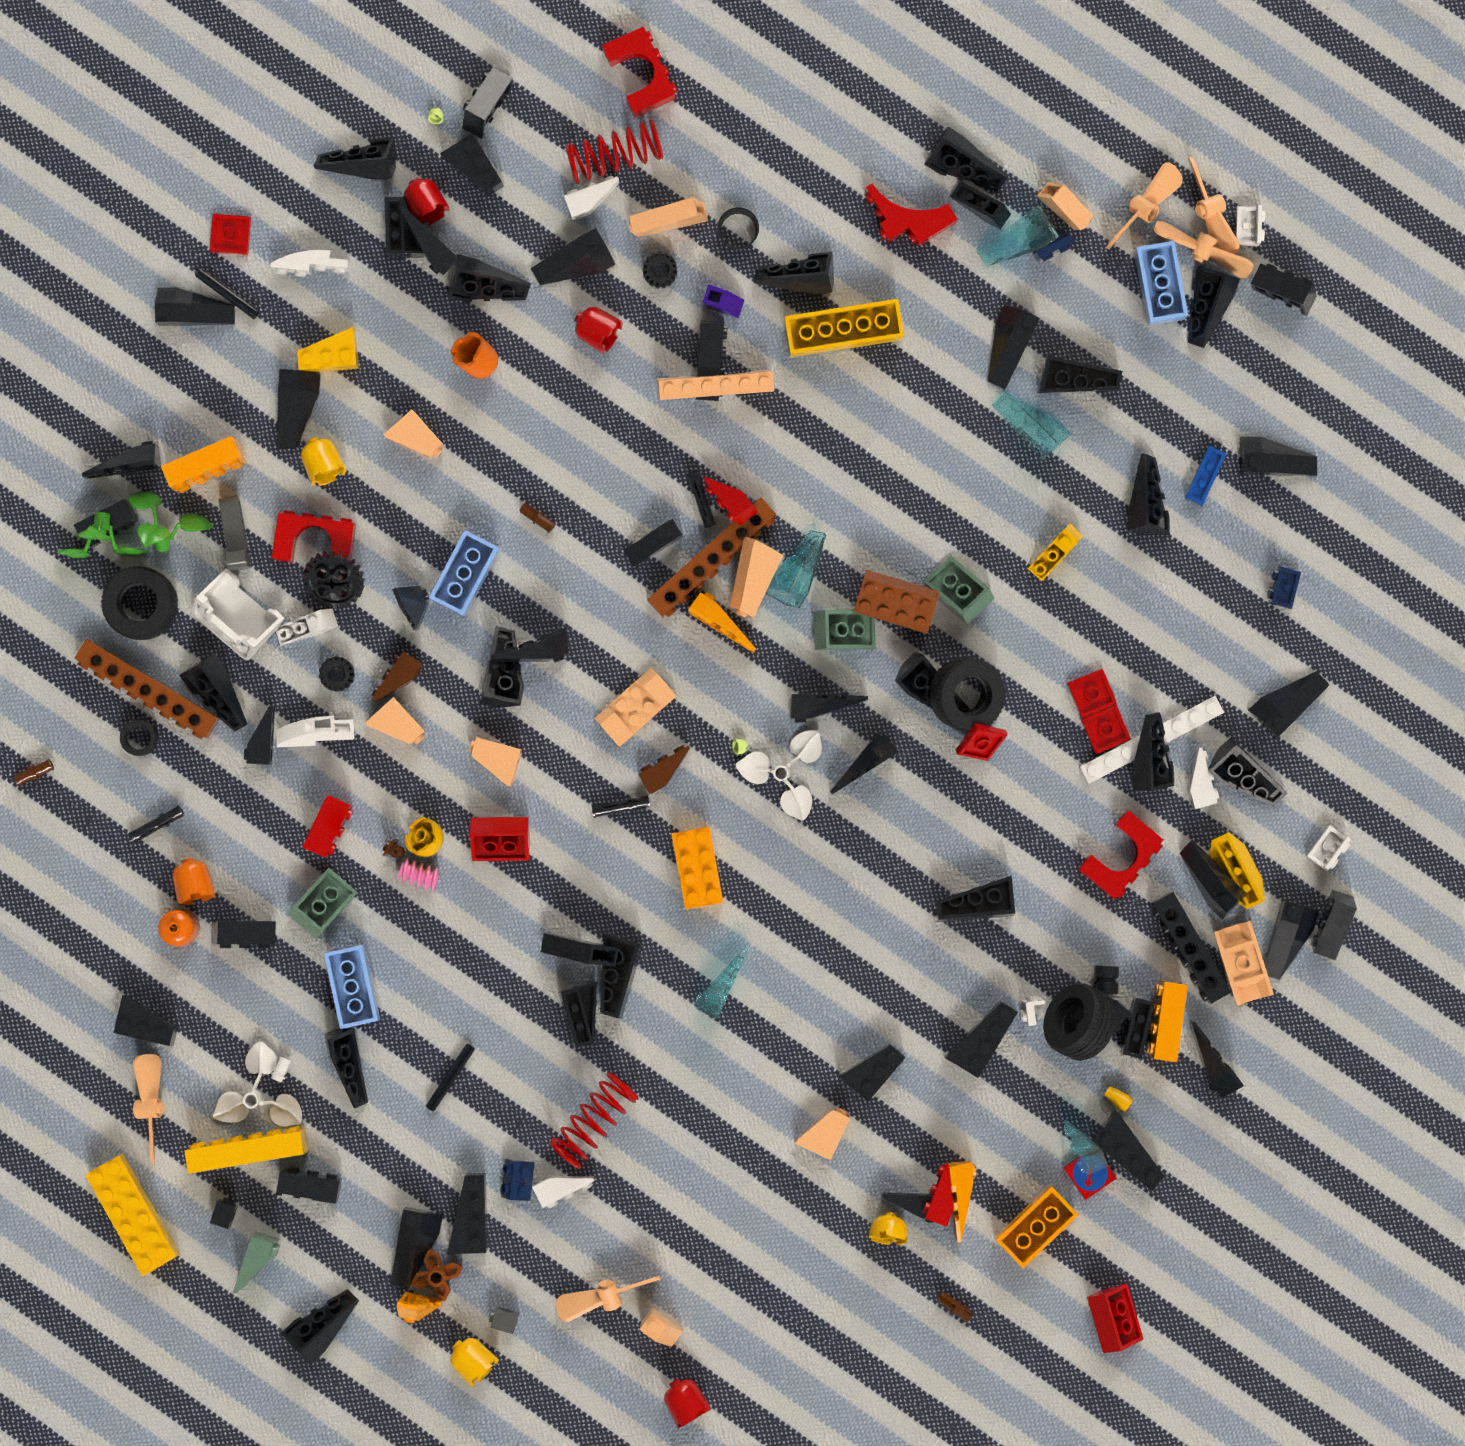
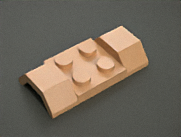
[594,668,676,747]
[1214,921,1274,1006]

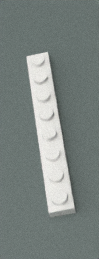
[1079,696,1224,784]

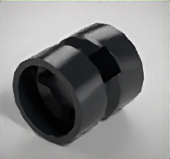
[1093,966,1119,994]

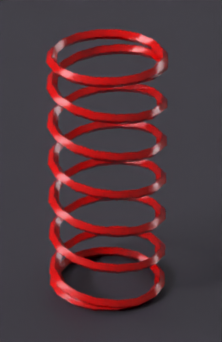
[565,119,664,184]
[549,1072,639,1169]

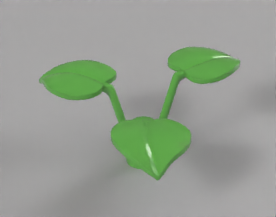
[129,491,213,552]
[57,512,149,558]

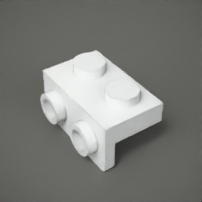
[1235,205,1265,246]
[1307,825,1350,870]
[1020,996,1045,1026]

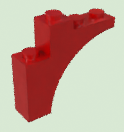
[864,183,958,247]

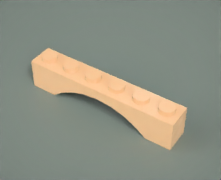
[656,370,774,400]

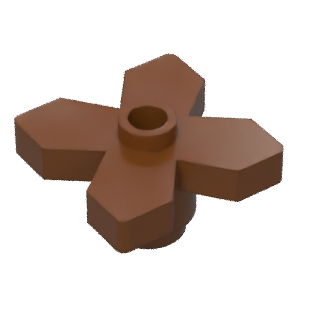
[411,1249,463,1301]

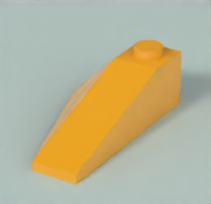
[688,592,756,653]
[948,1161,976,1243]
[397,1292,443,1323]

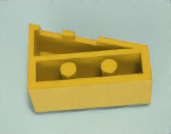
[297,327,359,373]

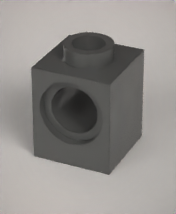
[489,1306,519,1334]

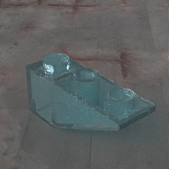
[1062,1120,1108,1176]

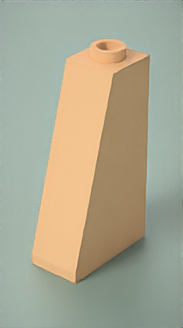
[629,197,708,237]
[730,537,783,618]

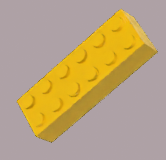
[784,299,904,358]
[185,1125,309,1174]
[85,1154,180,1276]

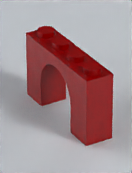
[602,26,677,118]
[272,510,356,563]
[1077,810,1164,899]

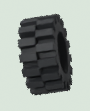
[643,252,677,289]
[319,656,355,692]

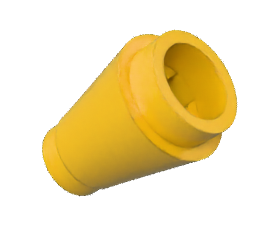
[1104,1086,1134,1112]

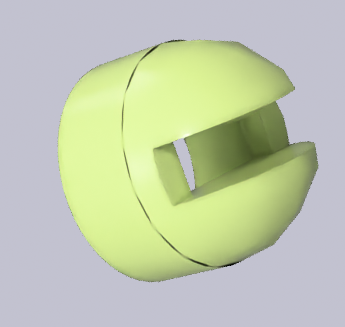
[428,108,444,124]
[732,739,748,755]

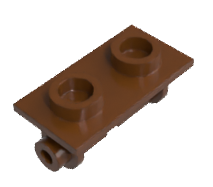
[382,839,405,858]

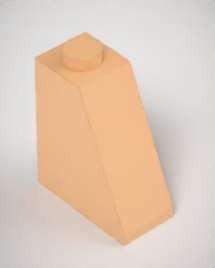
[1037,182,1093,230]
[383,410,444,458]
[365,697,426,745]
[469,737,522,787]
[795,1107,850,1160]
[640,1307,683,1347]

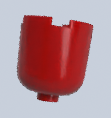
[403,178,450,225]
[574,307,623,354]
[664,1378,712,1429]

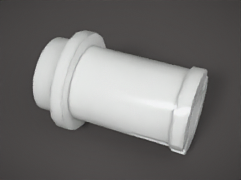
[271,1057,291,1082]

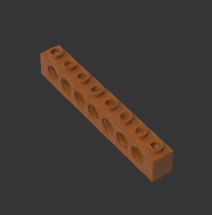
[647,497,776,618]
[74,639,220,739]

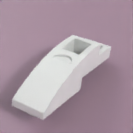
[271,250,351,277]
[276,716,354,747]

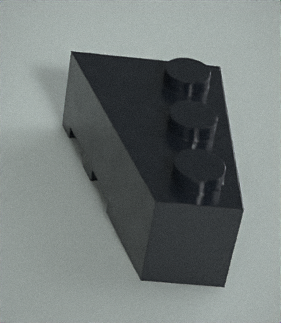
[440,133,504,197]
[1251,263,1317,316]
[1311,890,1357,960]
[211,920,276,948]
[558,982,598,1048]
[276,1166,342,1204]

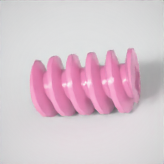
[397,858,439,892]

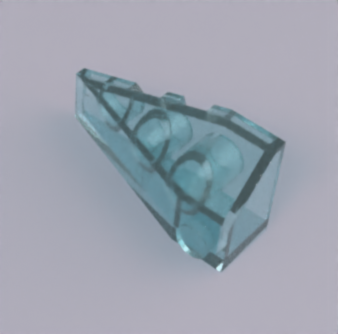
[977,205,1060,267]
[992,392,1072,461]
[765,530,826,608]
[694,946,749,1019]

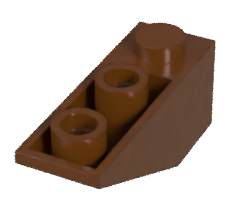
[371,652,424,702]
[638,745,690,795]

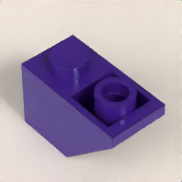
[702,284,745,319]

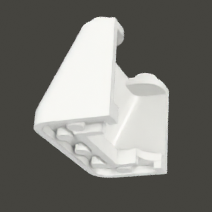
[192,568,284,660]

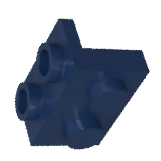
[1029,228,1074,262]
[1267,565,1301,609]
[500,1159,535,1201]

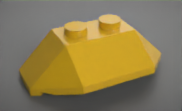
[1209,832,1265,909]

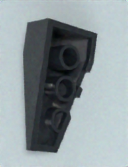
[988,305,1040,390]
[487,628,569,663]
[1189,1021,1244,1098]
[280,1289,359,1366]

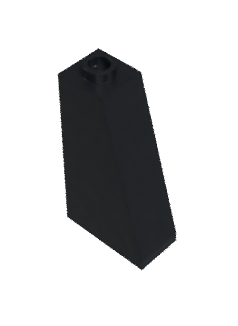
[540,933,619,967]

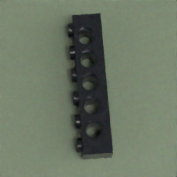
[1150,892,1231,1004]

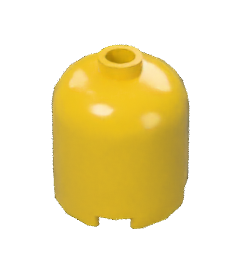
[301,437,347,486]
[450,1338,499,1388]

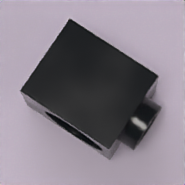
[210,1197,238,1229]

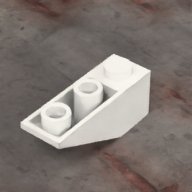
[564,176,619,221]
[276,608,338,646]
[1187,748,1219,809]
[532,1176,595,1209]

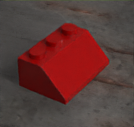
[302,795,353,858]
[470,817,530,861]
[1087,1283,1144,1353]

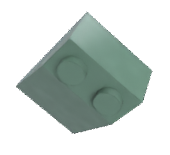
[924,556,995,625]
[813,610,876,650]
[288,868,358,939]
[233,1232,280,1294]

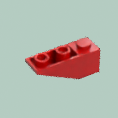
[704,477,758,526]
[922,1162,954,1227]

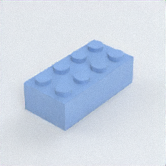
[1134,241,1188,326]
[429,530,500,617]
[324,945,381,1029]

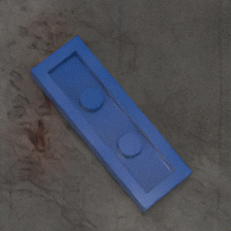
[1185,446,1227,506]

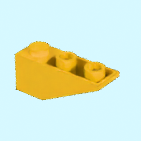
[1028,523,1083,581]

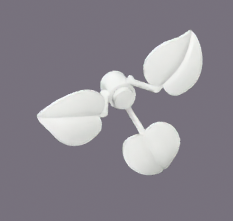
[736,730,822,821]
[213,1041,302,1126]

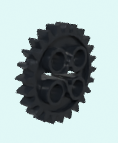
[302,550,365,609]

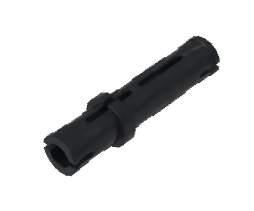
[686,470,716,528]
[592,795,650,818]
[128,805,185,844]

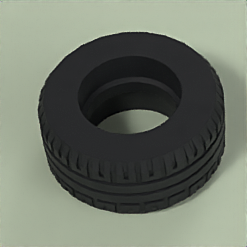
[101,566,178,640]
[929,657,1006,732]
[1043,983,1116,1061]

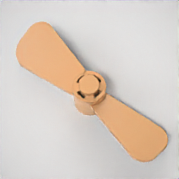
[1188,157,1239,254]
[1106,162,1182,249]
[1153,221,1254,278]
[133,1054,165,1163]
[556,1276,661,1322]

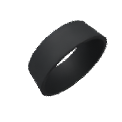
[717,207,759,250]

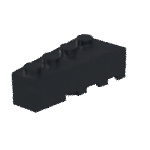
[696,320,728,401]
[1038,355,1123,394]
[935,875,1015,923]
[600,933,643,1019]
[944,1001,1018,1078]
[1090,1110,1165,1191]
[447,1173,488,1254]

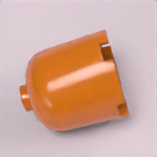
[451,332,498,379]
[172,858,215,906]
[158,908,200,947]

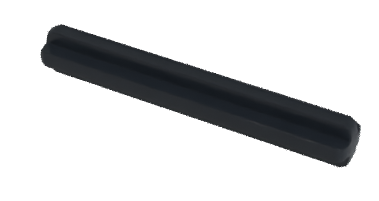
[195,268,260,319]
[426,1043,475,1111]

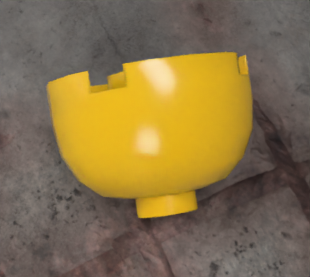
[405,817,444,857]
[869,1212,908,1245]

